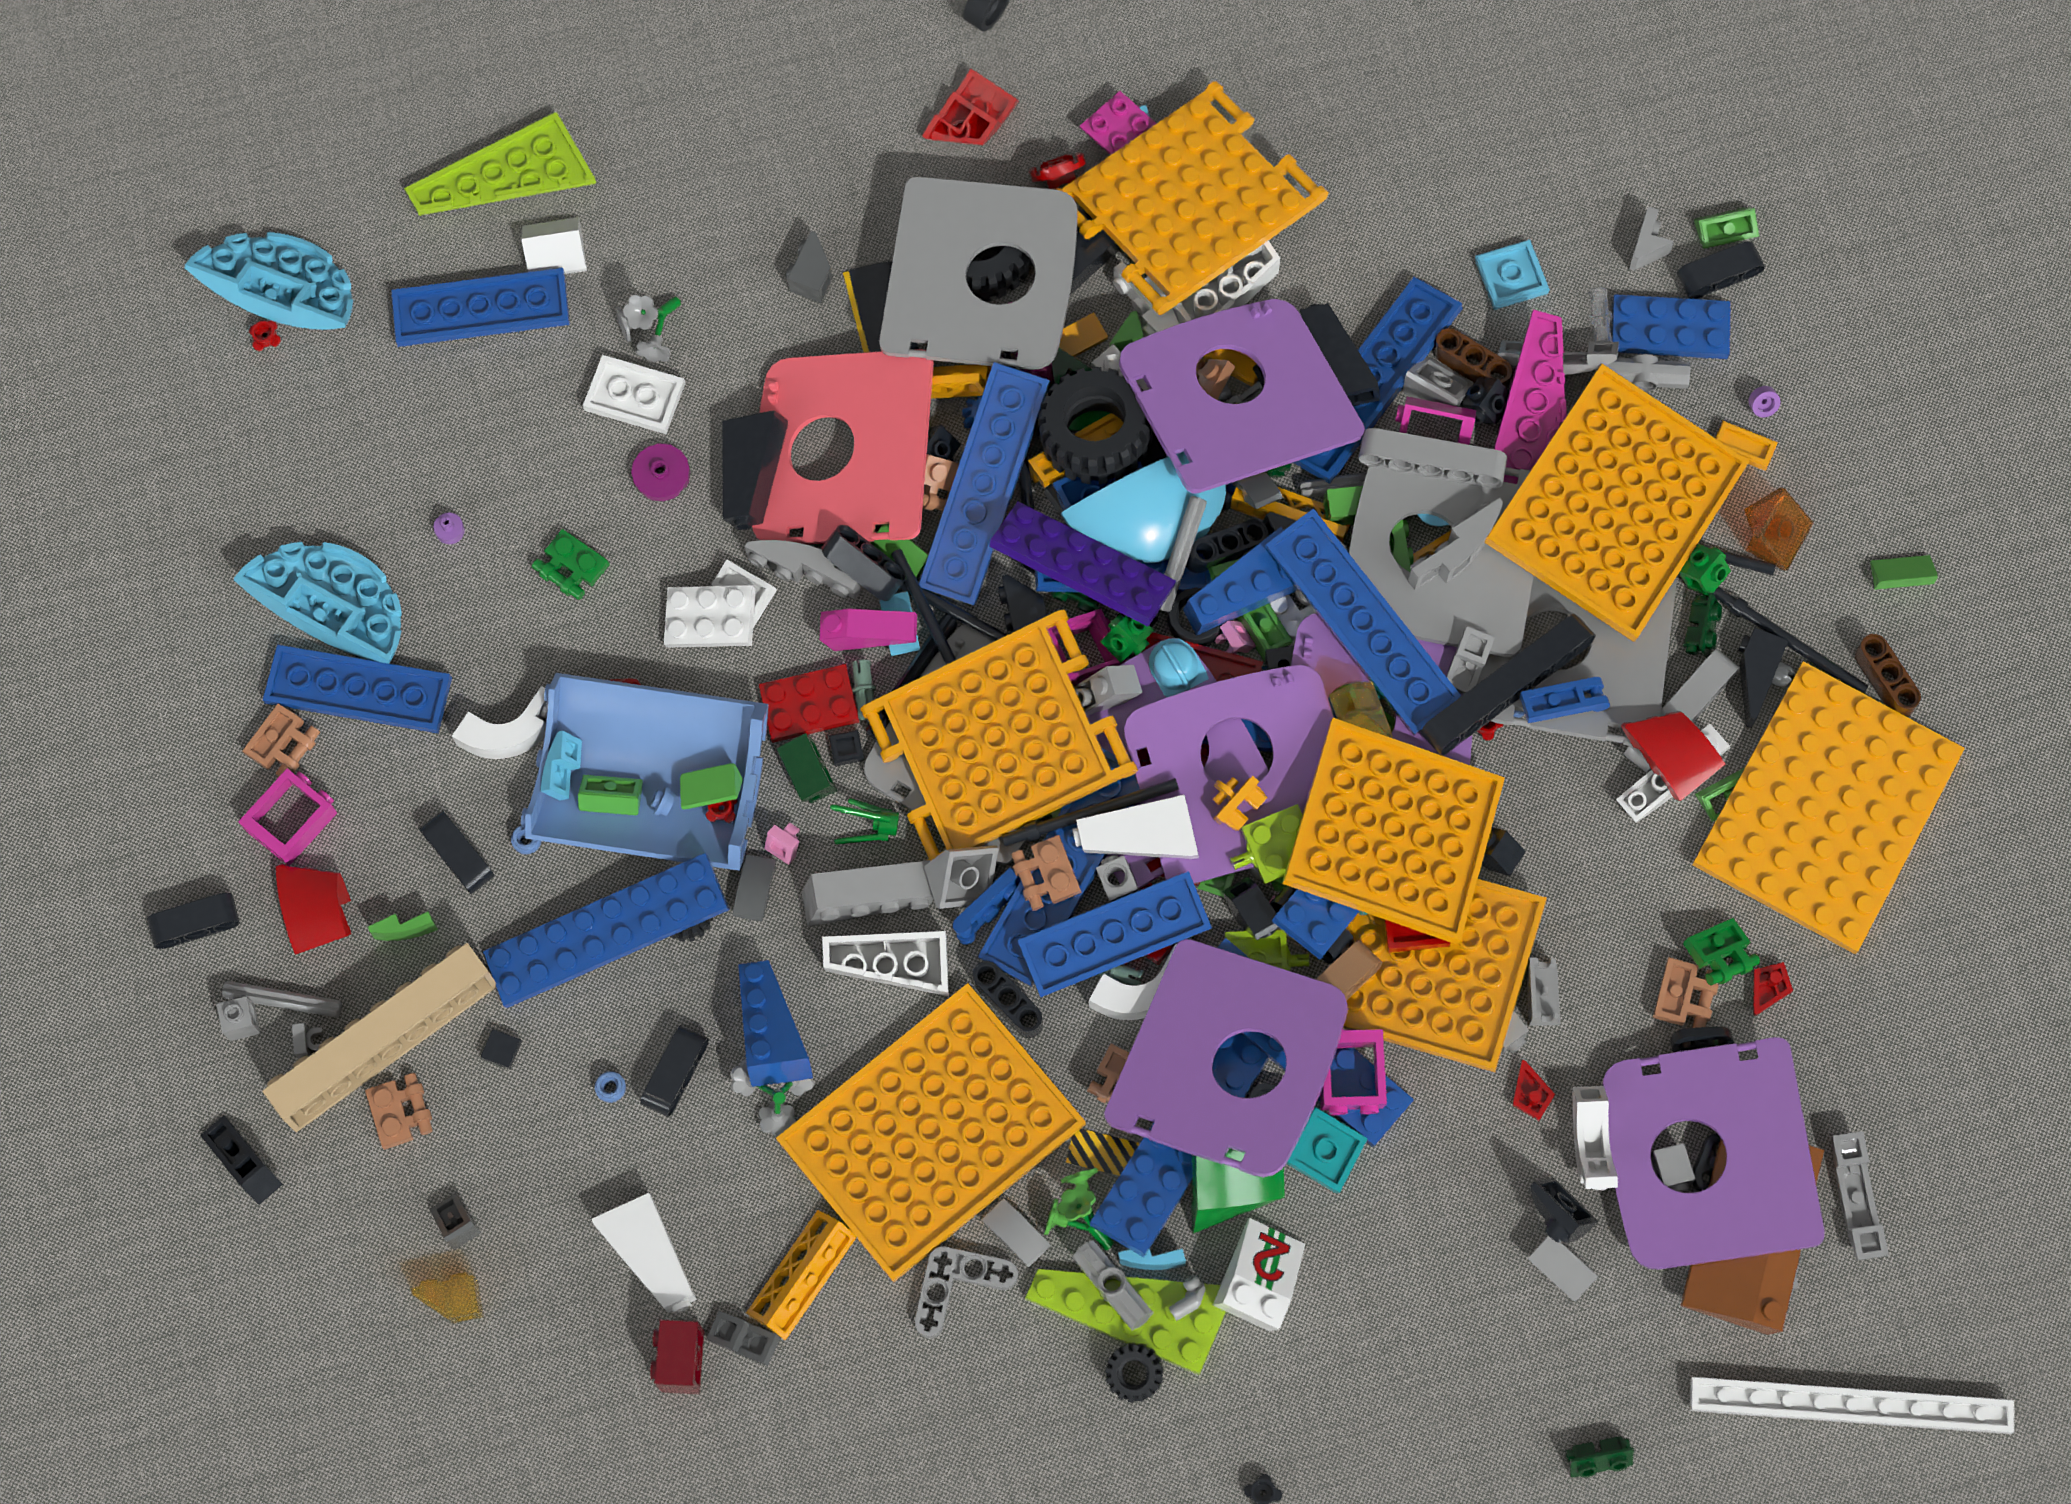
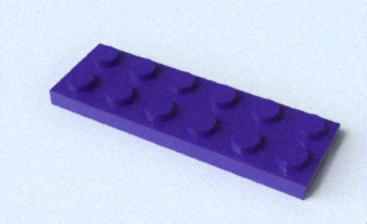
[989,501,1176,626]

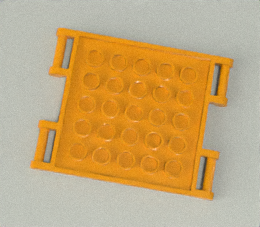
[1056,81,1329,315]
[860,610,1138,861]

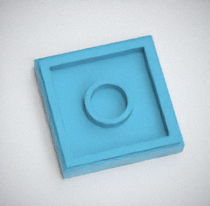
[1475,239,1550,310]

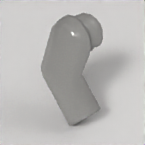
[1168,1276,1205,1321]

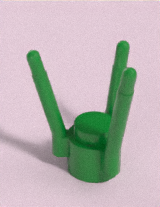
[830,798,899,845]

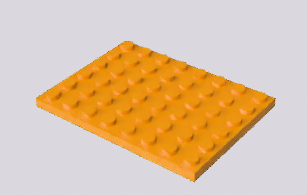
[1485,364,1749,642]
[1692,661,1965,954]
[776,983,1086,1283]

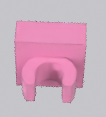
[1215,620,1256,654]
[764,823,800,865]

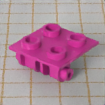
[1080,91,1157,155]

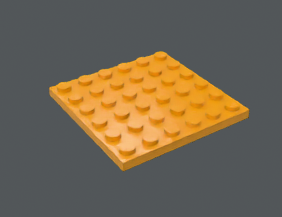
[1282,718,1505,945]
[1343,879,1547,1072]

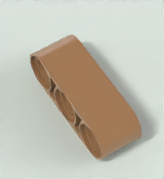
[1315,940,1383,1000]

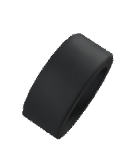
[963,0,1009,32]
[1168,587,1223,646]

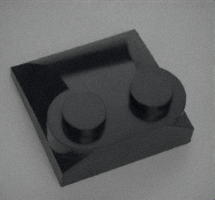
[1530,1177,1598,1243]

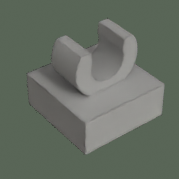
[292,1023,325,1059]

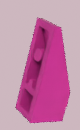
[820,609,917,651]

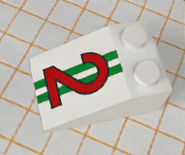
[1213,1218,1305,1331]

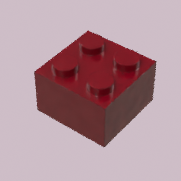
[650,1320,705,1394]

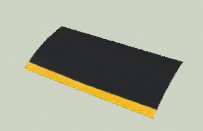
[843,261,918,353]

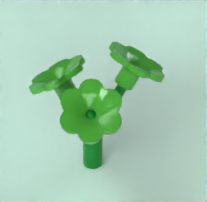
[1044,1168,1114,1250]

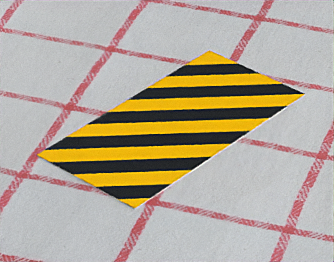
[1066,1129,1140,1176]

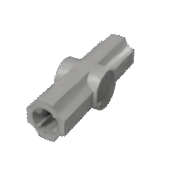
[1606,354,1691,392]
[1072,1240,1153,1331]

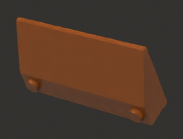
[1680,1139,1824,1335]

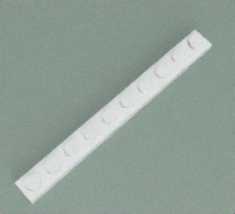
[1690,1377,2014,1434]

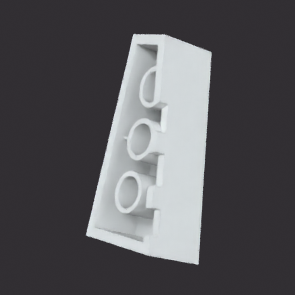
[1166,241,1280,324]

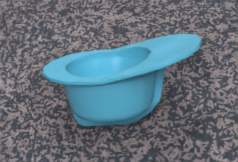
[1149,639,1209,698]

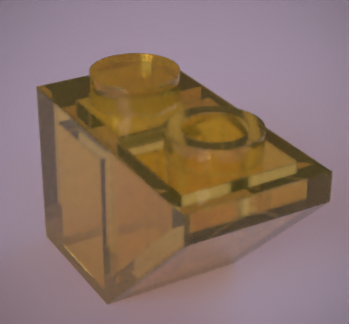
[1329,681,1393,738]
[411,1273,484,1324]

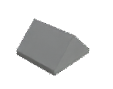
[1402,356,1474,421]
[924,845,999,909]

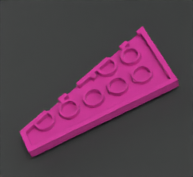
[1493,309,1567,484]

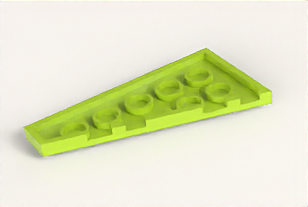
[404,112,597,216]
[1026,1269,1226,1375]

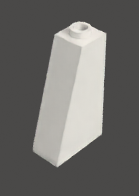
[1073,795,1199,859]
[592,1193,696,1314]

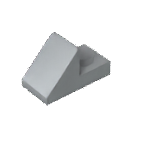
[1629,207,1674,271]

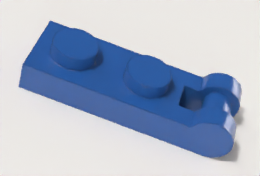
[1520,677,1610,723]
[953,867,1021,945]

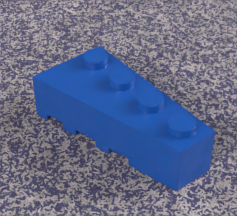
[1183,527,1299,636]
[738,960,813,1087]

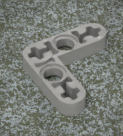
[915,1247,1018,1338]

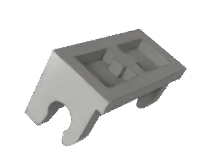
[1526,957,1561,1026]
[1528,1236,1598,1302]

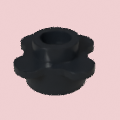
[1244,1474,1282,1504]

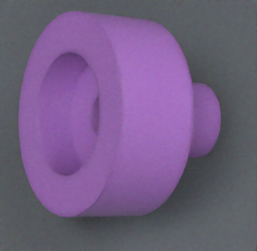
[1748,386,1781,417]
[433,513,465,544]

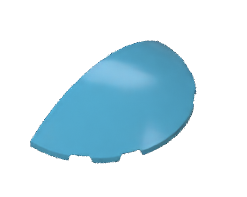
[185,232,353,329]
[1061,452,1226,563]
[234,542,402,664]

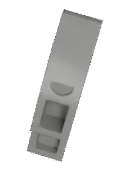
[1408,498,1503,590]
[745,540,861,600]

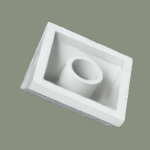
[521,217,587,274]

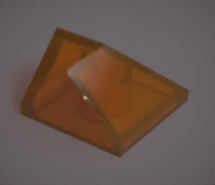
[1744,488,1814,571]

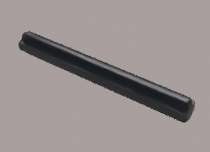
[866,614,957,740]

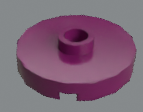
[631,444,691,502]

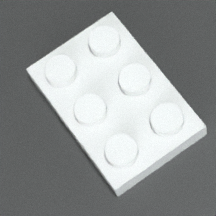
[583,355,685,434]
[664,585,756,648]

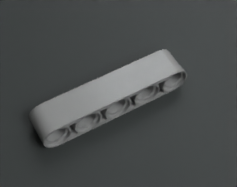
[1359,428,1507,488]
[1623,649,1740,774]

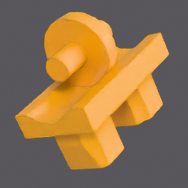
[1212,775,1268,831]

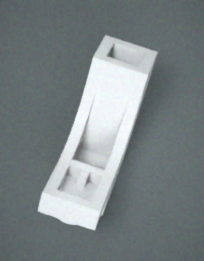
[452,686,548,759]
[1089,944,1177,1020]
[1572,1086,1618,1190]

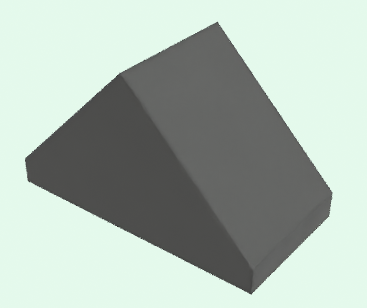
[429,1193,481,1250]

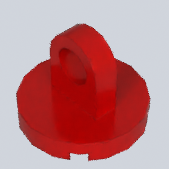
[1029,152,1086,202]

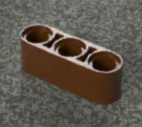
[1434,328,1512,388]
[1855,634,1921,717]

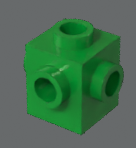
[1679,544,1731,597]
[1100,614,1154,663]

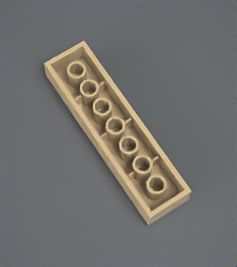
[262,943,497,1132]

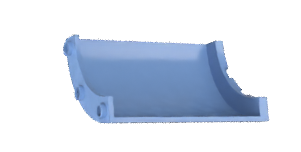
[521,673,769,871]

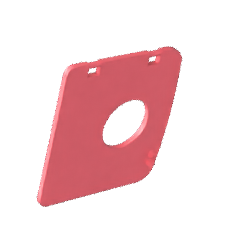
[752,349,934,545]

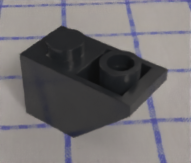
[998,575,1047,632]
[1482,827,1526,876]
[1222,877,1279,940]

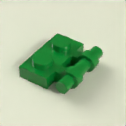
[532,529,610,600]
[1683,918,1760,986]

